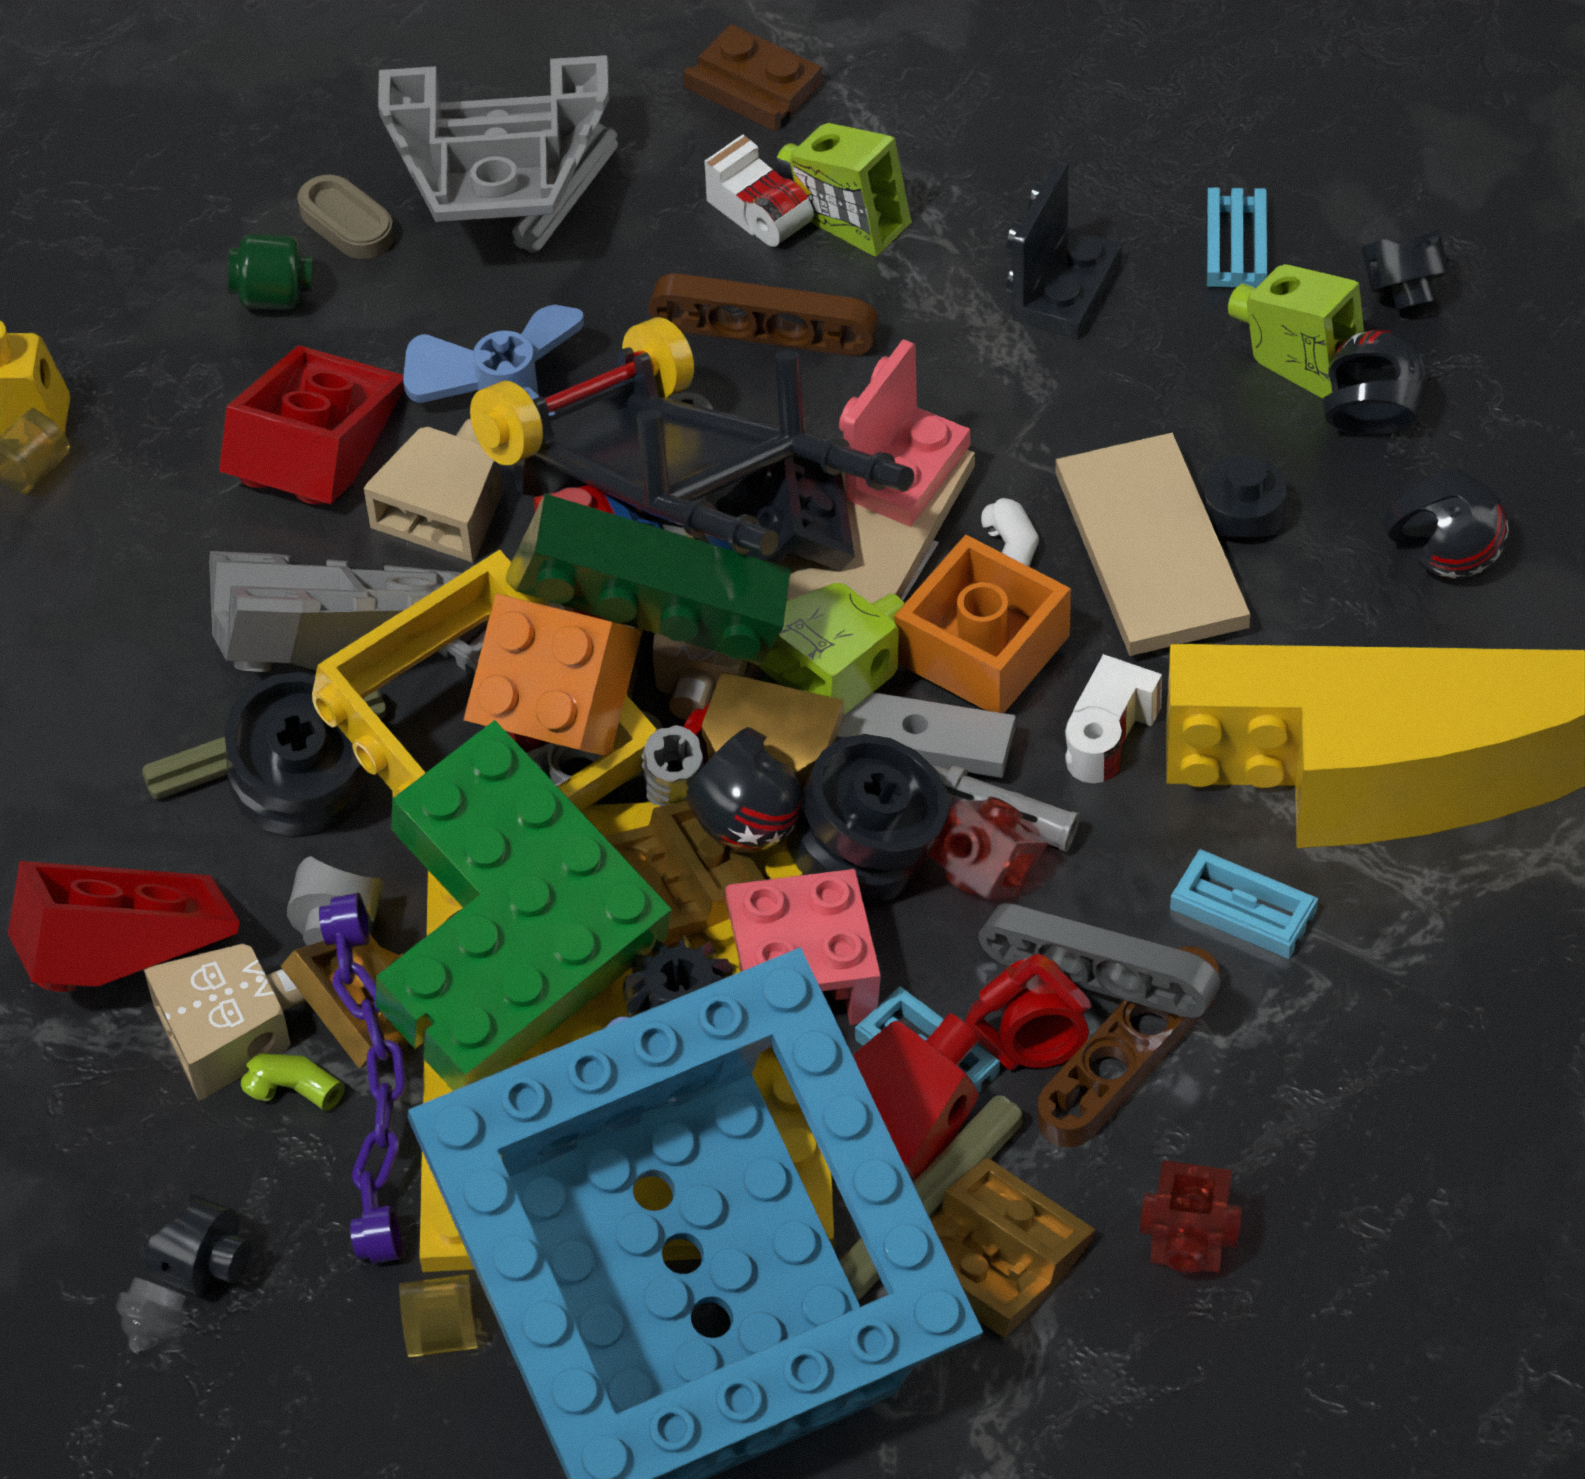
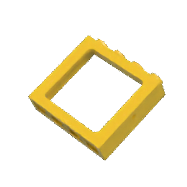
[312,550,657,812]

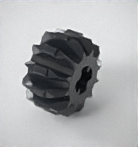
[623,935,733,1018]

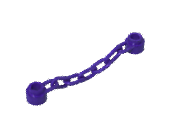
[319,892,406,1264]

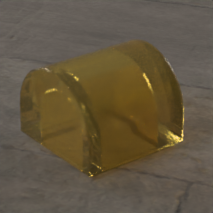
[0,407,70,494]
[399,1274,478,1357]

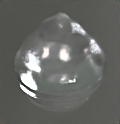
[116,1277,186,1353]

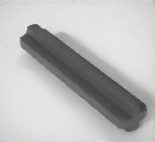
[512,123,618,253]

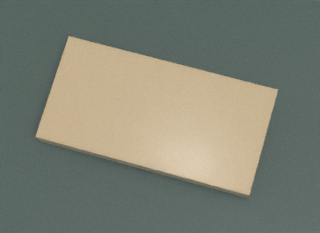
[1056,433,1250,656]
[778,450,975,603]

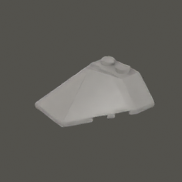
[378,55,609,222]
[209,551,462,672]

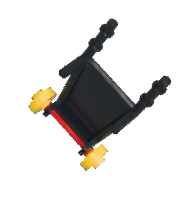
[470,317,914,556]

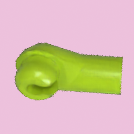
[241,1053,345,1111]

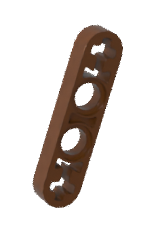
[648,274,879,356]
[1037,946,1219,1148]

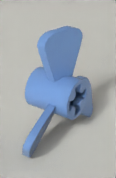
[403,305,584,416]

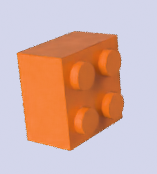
[894,534,1071,713]
[464,594,642,756]

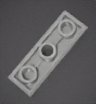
[835,693,1015,778]

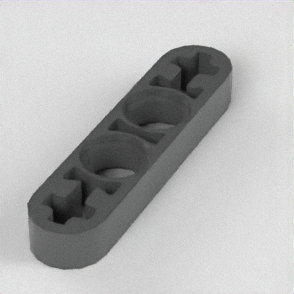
[978,903,1221,1018]

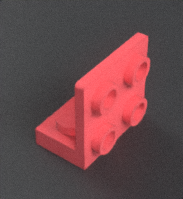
[839,339,971,527]
[725,869,881,1025]

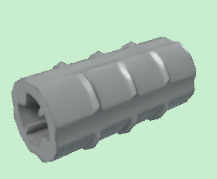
[641,725,704,806]

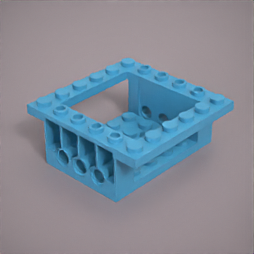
[407,947,983,1479]

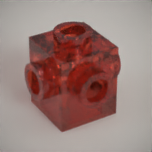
[928,796,1048,899]
[1140,1160,1242,1273]

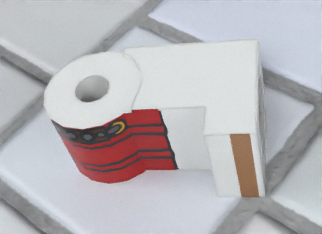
[705,135,814,247]
[1065,654,1162,783]

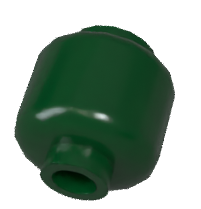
[228,233,313,311]

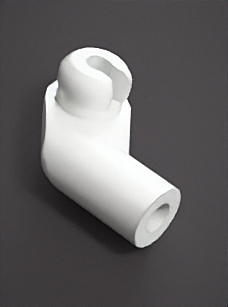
[981,498,1039,567]

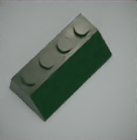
[506,493,791,665]

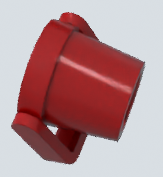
[965,954,1091,1070]

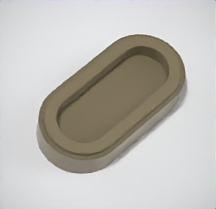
[298,175,394,259]

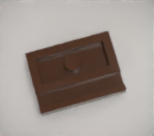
[683,24,823,132]

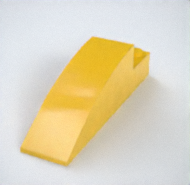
[1166,644,1585,848]

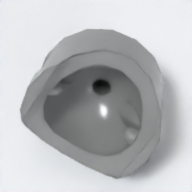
[287,856,383,946]

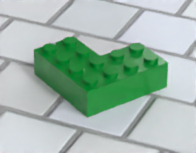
[375,720,672,1091]

